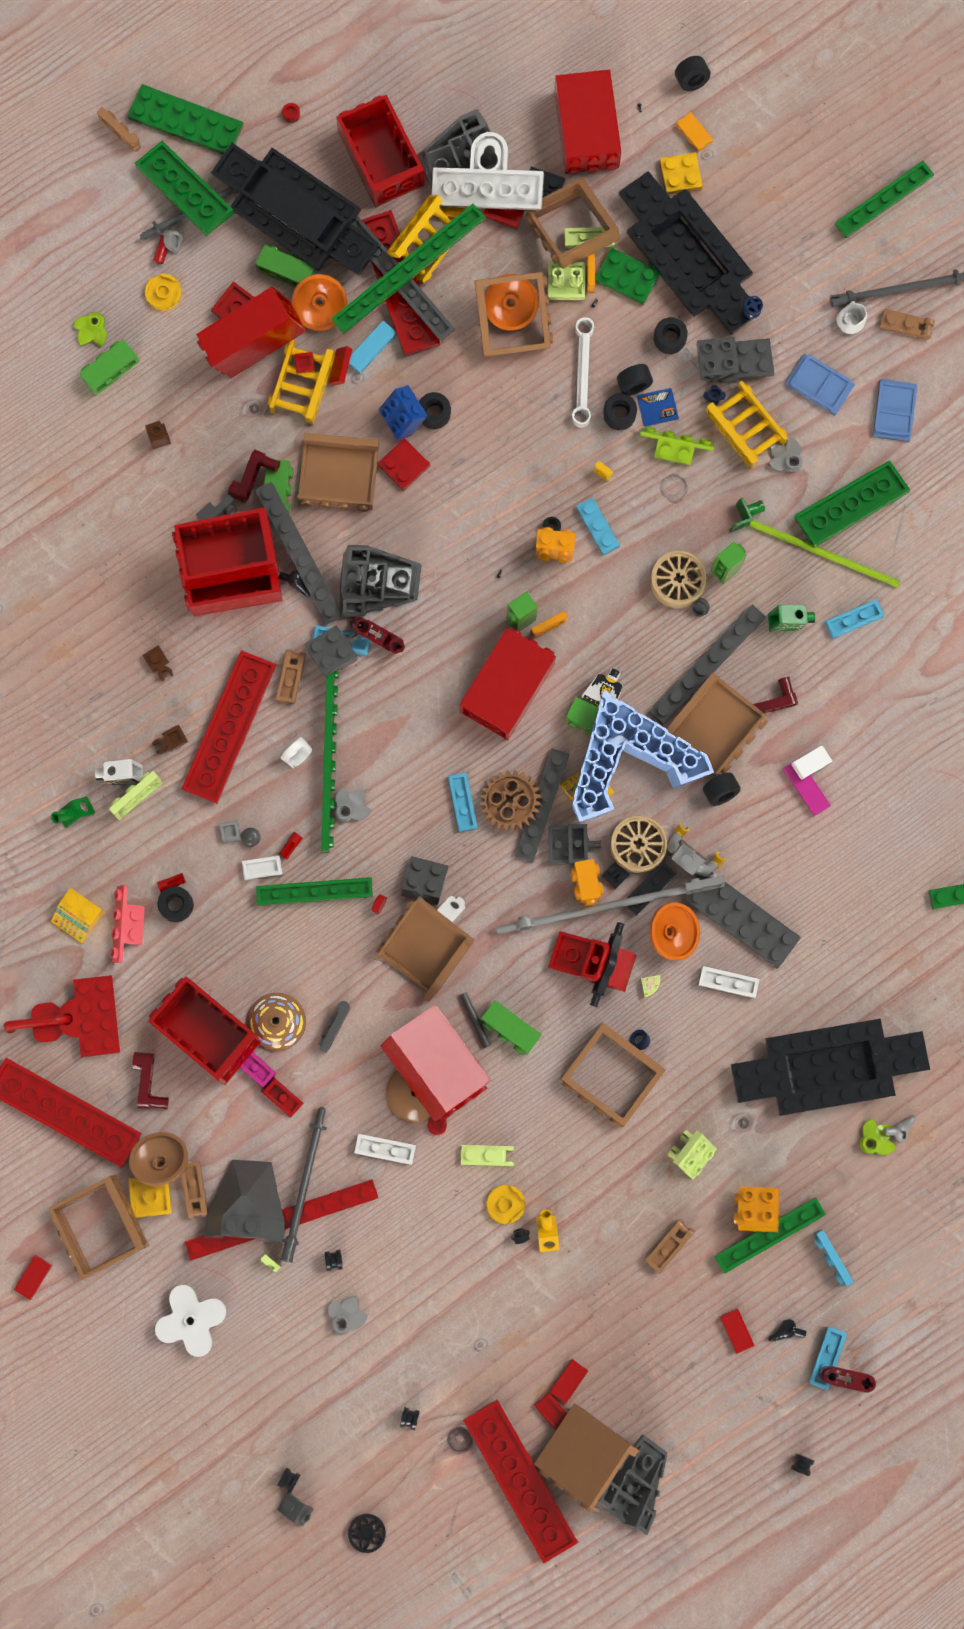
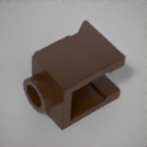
[145,421,171,450]

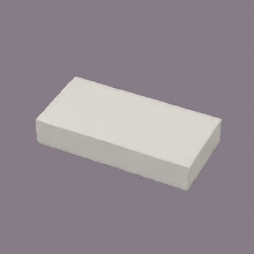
[791,746,832,780]
[242,855,283,881]

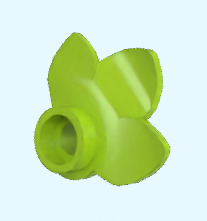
[73,312,107,347]
[859,1119,896,1155]

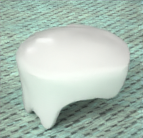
[836,301,867,334]
[280,737,312,769]

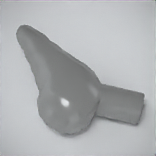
[883,1116,916,1142]

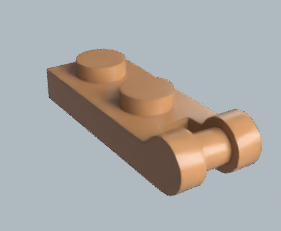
[97,107,141,151]
[880,309,935,340]
[276,649,306,704]
[181,1161,208,1220]
[644,1219,695,1274]

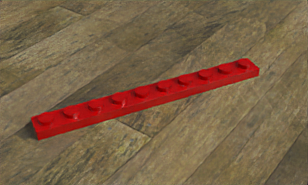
[185,1179,379,1261]

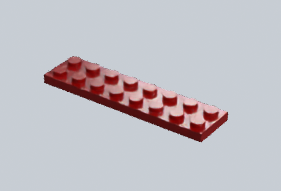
[361,210,440,357]
[182,650,277,804]
[0,1058,142,1168]
[463,1399,578,1564]

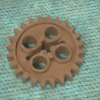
[480,770,542,832]

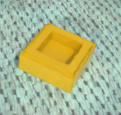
[594,461,613,482]

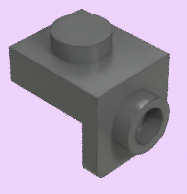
[277,1492,314,1526]

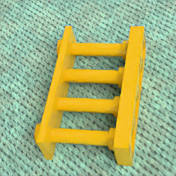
[386,195,451,283]
[268,339,335,425]
[705,381,788,470]

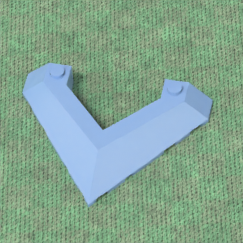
[572,690,714,822]

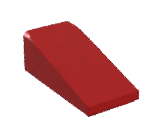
[261,1077,304,1118]

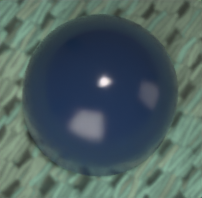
[630,1030,650,1050]

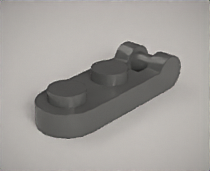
[318,1001,350,1053]

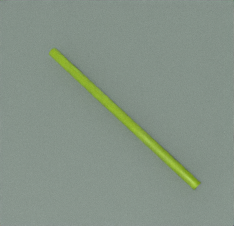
[750,520,900,587]

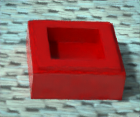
[294,352,315,374]

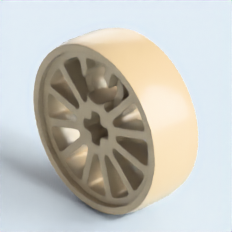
[650,551,707,609]
[610,815,668,874]

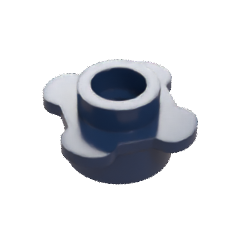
[703,385,726,406]

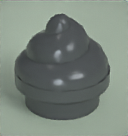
[691,598,710,617]
[241,827,261,847]

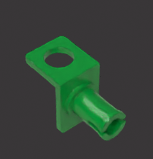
[729,498,765,533]
[51,797,95,828]

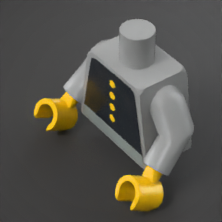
[667,822,726,877]

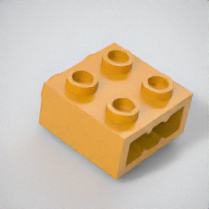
[535,527,576,563]
[570,859,603,907]
[734,1186,780,1232]

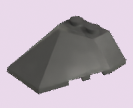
[417,109,498,189]
[339,545,422,617]
[204,1159,285,1243]
[595,1435,668,1535]

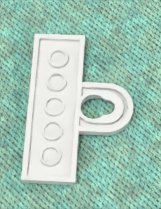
[432,132,544,210]

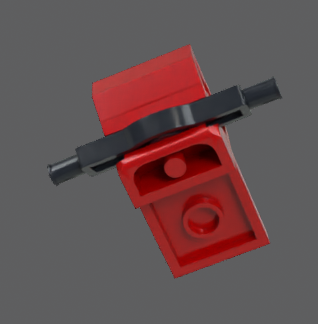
[548,922,637,1008]

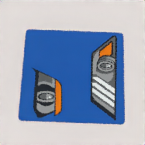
[637,388,679,426]

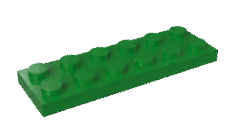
[128,84,244,154]
[135,140,234,236]
[794,460,910,547]

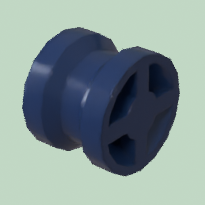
[743,296,763,319]

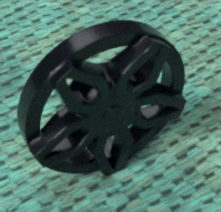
[348,1514,386,1553]

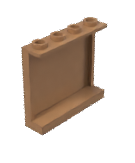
[297,433,379,512]
[667,672,768,775]
[375,897,475,1002]
[534,1403,639,1513]

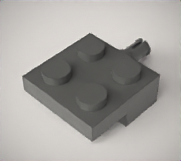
[196,495,238,520]
[304,625,360,677]
[548,824,601,865]
[401,856,448,905]

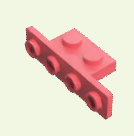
[110,885,144,963]

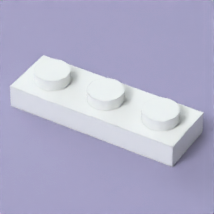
[698,966,760,999]
[354,1134,416,1165]

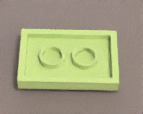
[109,771,163,820]

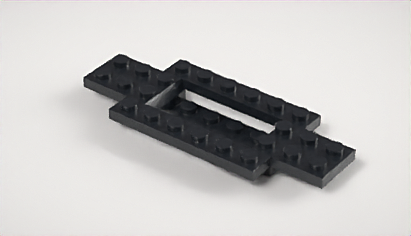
[211,143,381,276]
[619,171,754,335]
[731,1018,930,1116]

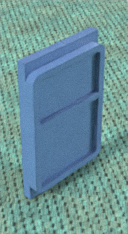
[785,354,855,415]
[873,379,917,442]

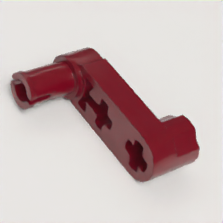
[228,449,280,503]
[350,617,405,654]
[753,677,799,714]
[132,1052,169,1110]
[819,1366,876,1393]

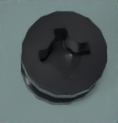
[325,1250,343,1271]
[400,1407,420,1431]
[791,1453,815,1476]
[277,1467,300,1493]

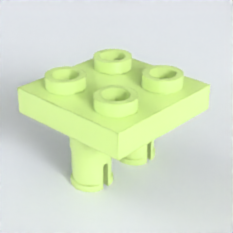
[548,262,585,300]
[668,1130,717,1180]

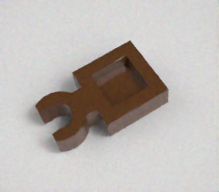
[143,645,173,681]
[152,724,188,755]

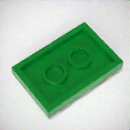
[595,247,660,305]

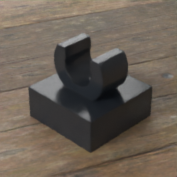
[602,862,629,889]

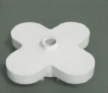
[155,1285,227,1357]

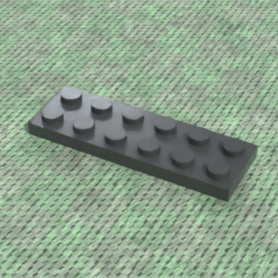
[684,873,801,969]

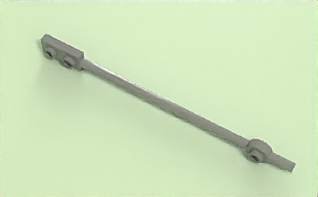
[496,874,725,934]

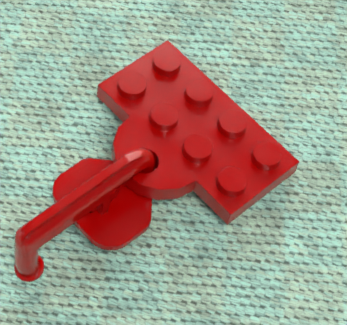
[3,975,120,1057]

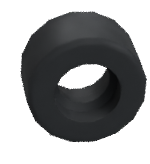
[675,56,711,91]
[653,317,688,354]
[617,364,653,395]
[419,392,451,429]
[603,393,637,430]
[703,772,741,806]
[157,886,194,922]

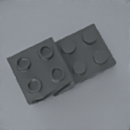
[696,337,774,384]

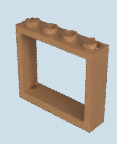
[524,177,620,269]
[474,272,553,356]
[561,1023,666,1127]
[48,1175,150,1280]

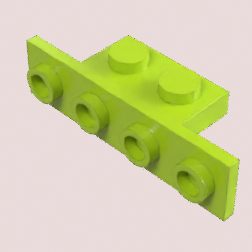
[640,426,714,465]

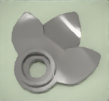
[769,438,802,472]
[335,788,371,822]
[328,1296,367,1334]

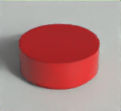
[282,103,300,123]
[371,894,387,915]
[427,1118,447,1135]

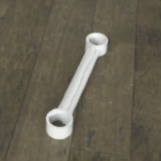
[572,317,594,428]

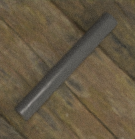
[460,992,491,1048]

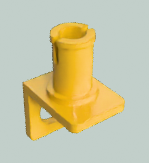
[536,1209,559,1252]

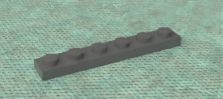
[515,748,569,862]

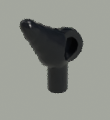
[279,571,310,597]
[768,1319,807,1342]

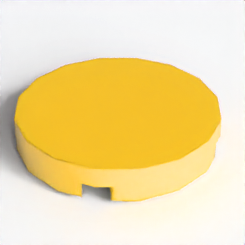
[145,273,182,311]
[486,1185,525,1224]

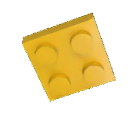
[660,152,703,195]
[128,1178,172,1218]

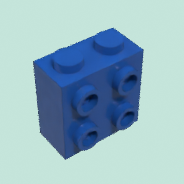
[378,385,427,440]

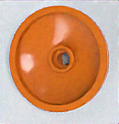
[292,274,348,331]
[484,274,539,331]
[650,902,700,961]

